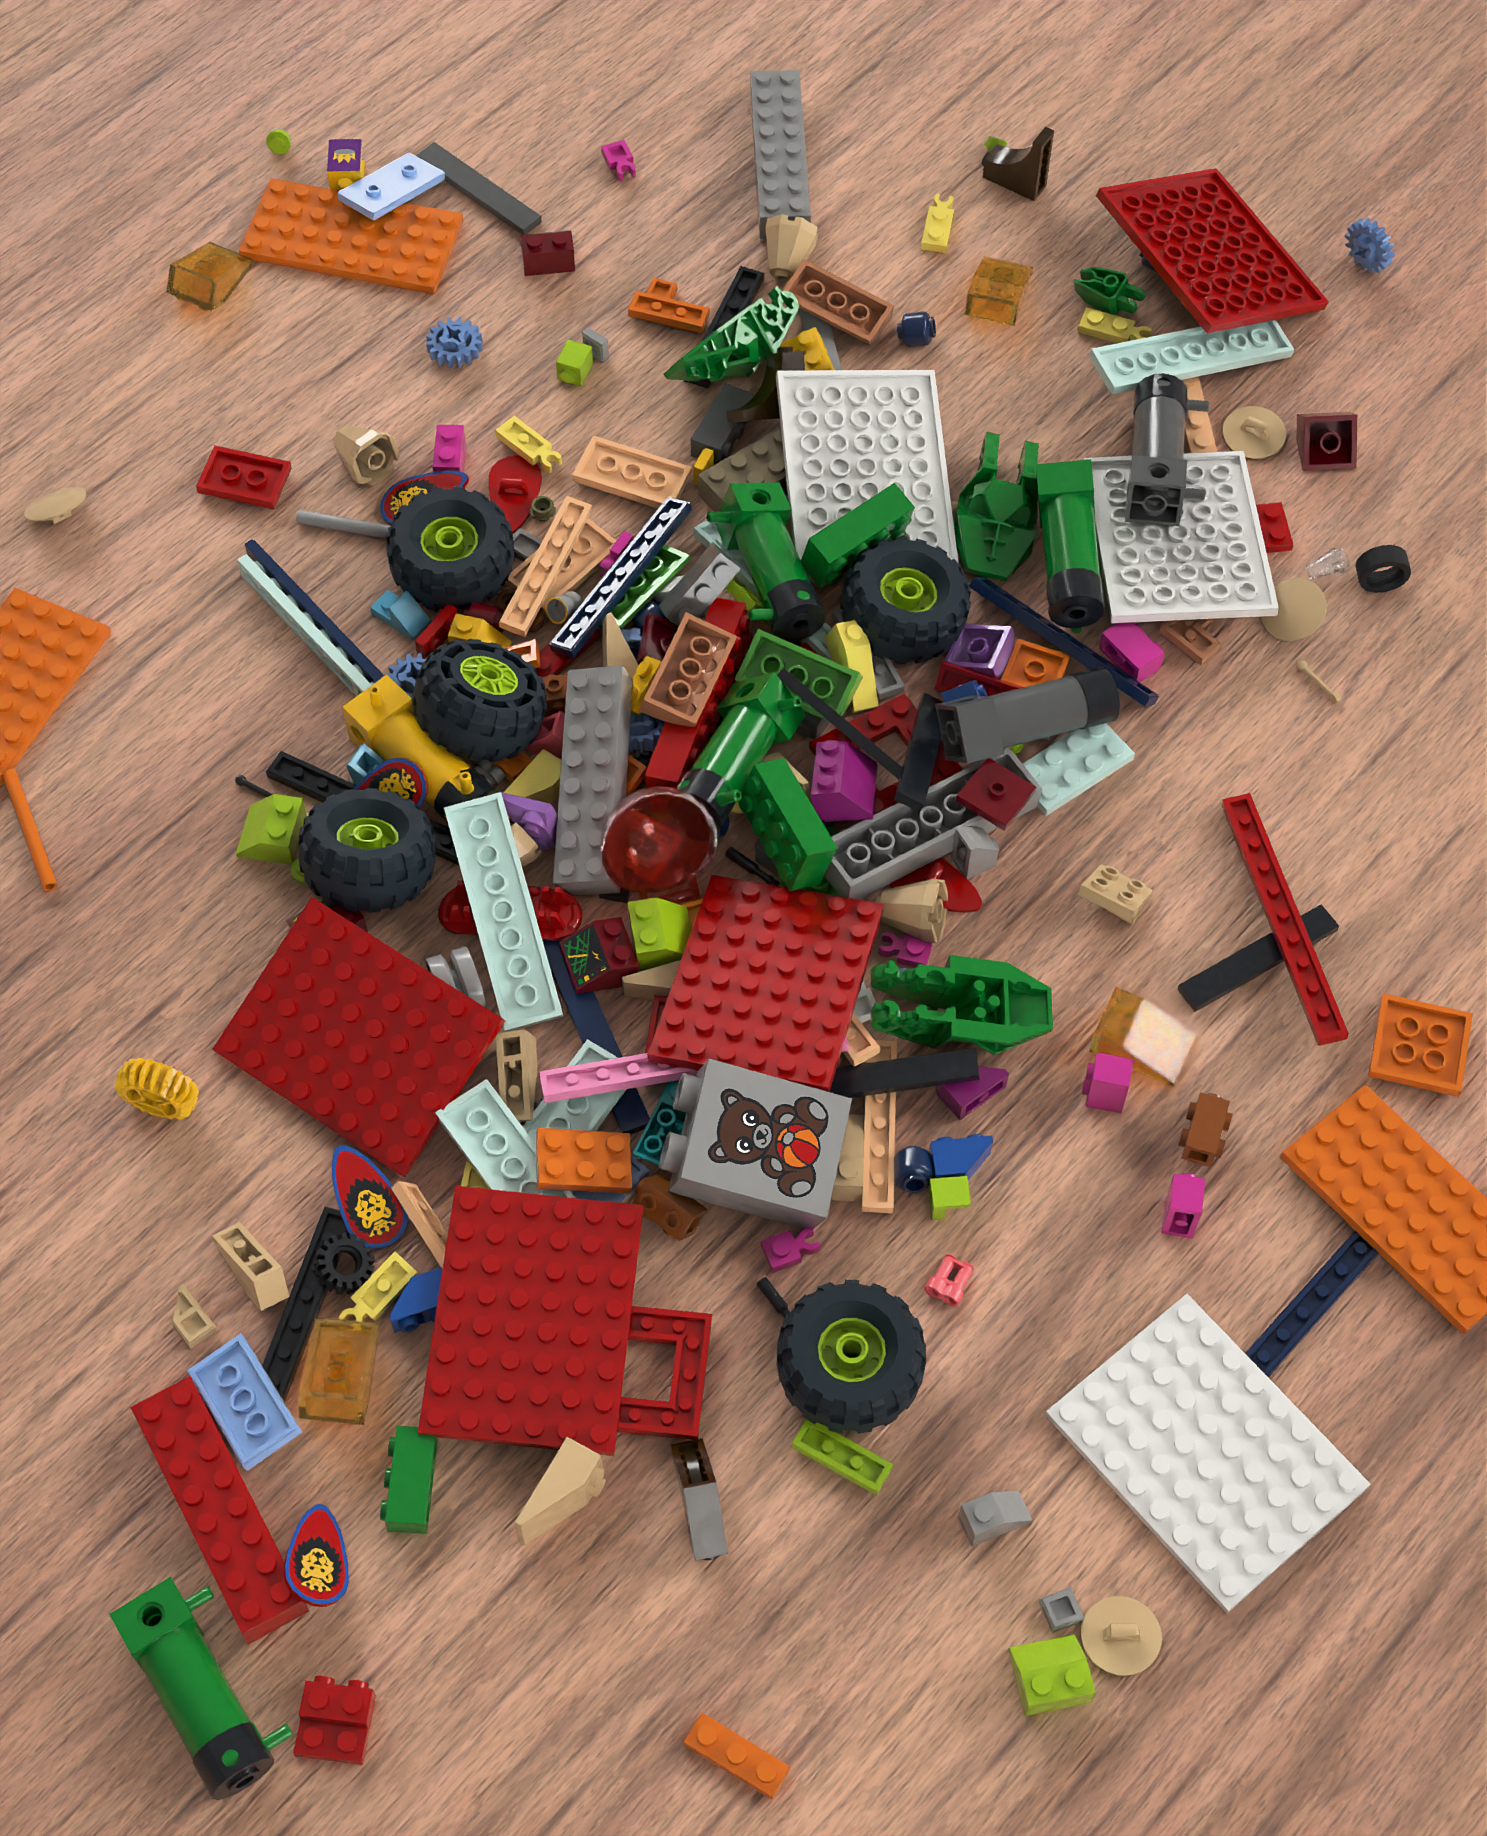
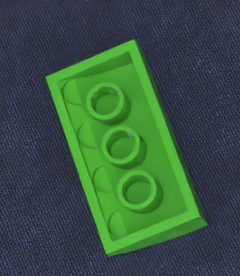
[598,545,691,630]
[735,629,863,722]

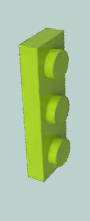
[791,1419,893,1496]

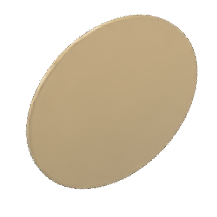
[1222,406,1286,459]
[24,487,87,524]
[1261,578,1327,641]
[1081,1596,1162,1676]

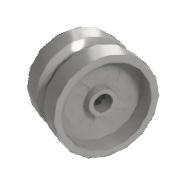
[425,946,486,1008]

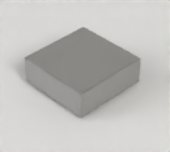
[582,327,609,362]
[1039,1587,1085,1633]

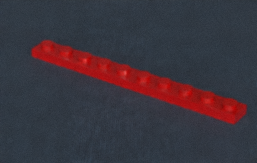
[1222,793,1349,1046]

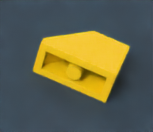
[448,614,512,648]

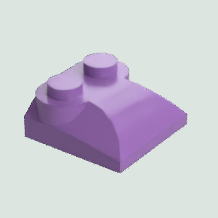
[944,624,1015,679]
[498,792,558,851]

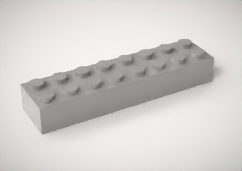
[750,70,811,239]
[553,665,633,896]
[824,747,1042,899]

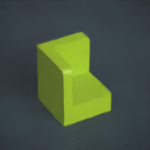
[928,1176,971,1220]

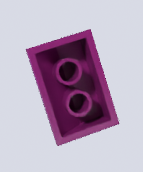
[811,740,878,822]

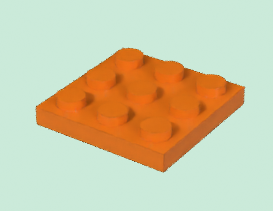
[1368,993,1473,1097]

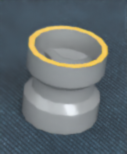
[545,591,583,624]

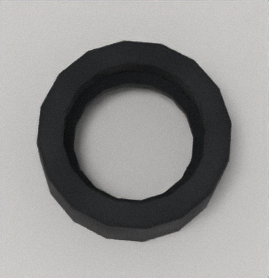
[1355,545,1411,593]

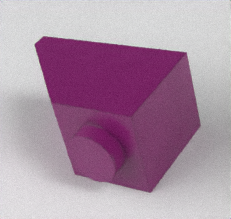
[936,1066,1009,1120]

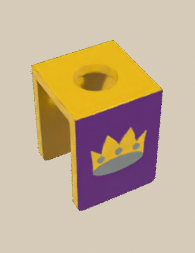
[327,139,365,191]

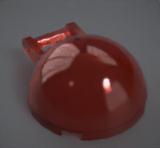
[600,786,718,904]

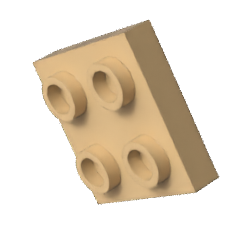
[1077,864,1153,925]

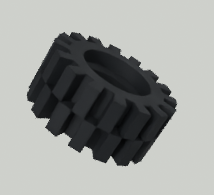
[313,1233,375,1295]

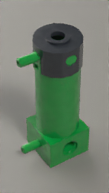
[1036,459,1105,633]
[706,482,826,642]
[668,672,806,835]
[109,1577,293,1800]

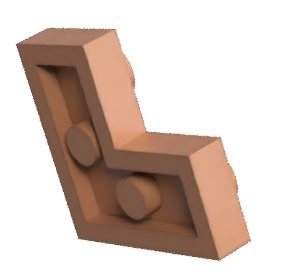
[1160,619,1221,665]

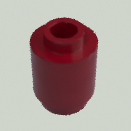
[464,602,504,633]

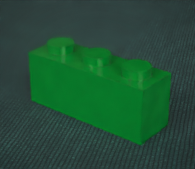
[380,1426,438,1534]

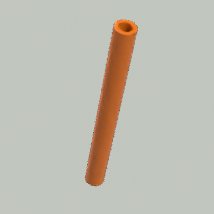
[3,769,57,891]

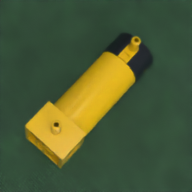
[342,675,498,823]

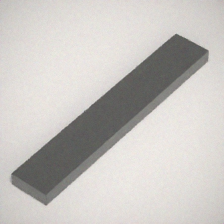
[416,142,542,235]

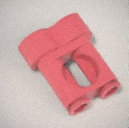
[924,1254,974,1307]

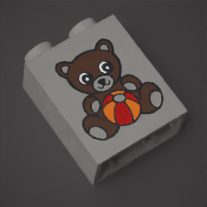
[659,1059,852,1229]

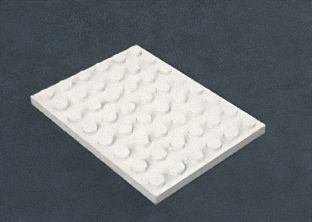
[776,370,958,562]
[1084,451,1279,623]
[1045,1294,1371,1614]

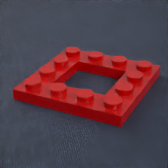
[809,693,963,821]
[617,1306,712,1440]

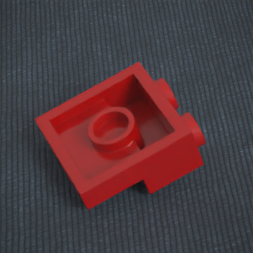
[293,1676,376,1765]

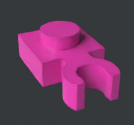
[601,140,636,181]
[599,531,634,578]
[878,932,933,968]
[761,1228,820,1273]

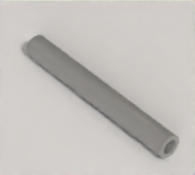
[296,510,391,539]

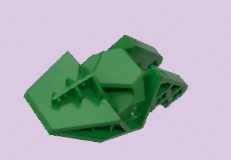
[663,286,799,382]
[954,432,1039,581]
[871,955,1053,1056]

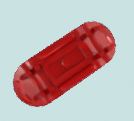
[438,880,582,941]

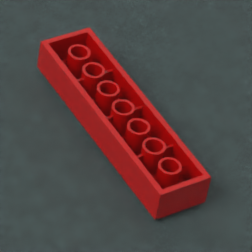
[644,598,753,813]
[130,1376,309,1645]

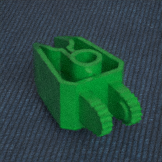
[1073,267,1146,315]

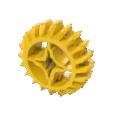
[114,1058,199,1120]

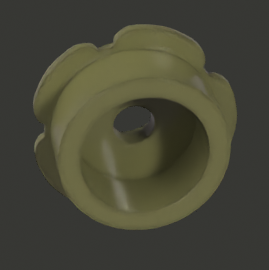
[529,496,556,521]

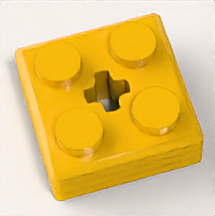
[776,327,834,371]

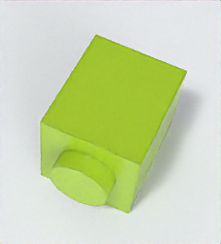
[556,339,593,386]

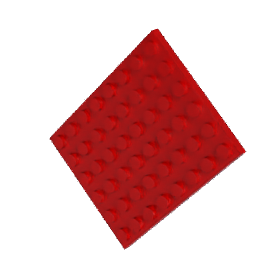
[1096,168,1329,334]
[647,875,884,1092]
[212,897,506,1177]
[418,1186,644,1456]

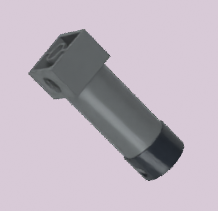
[1125,373,1209,526]
[935,666,1120,764]

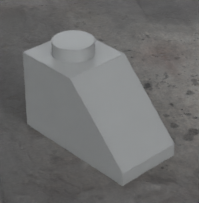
[951,826,999,879]
[958,1491,1033,1547]

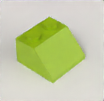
[236,794,307,865]
[627,897,692,971]
[1008,1634,1096,1716]

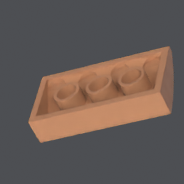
[782,259,894,345]
[639,612,737,727]

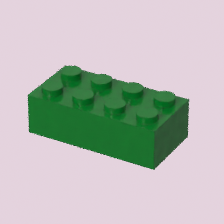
[801,483,915,588]
[738,758,838,891]

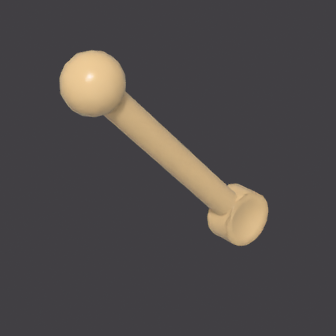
[1297,660,1341,703]

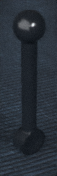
[235,775,273,797]

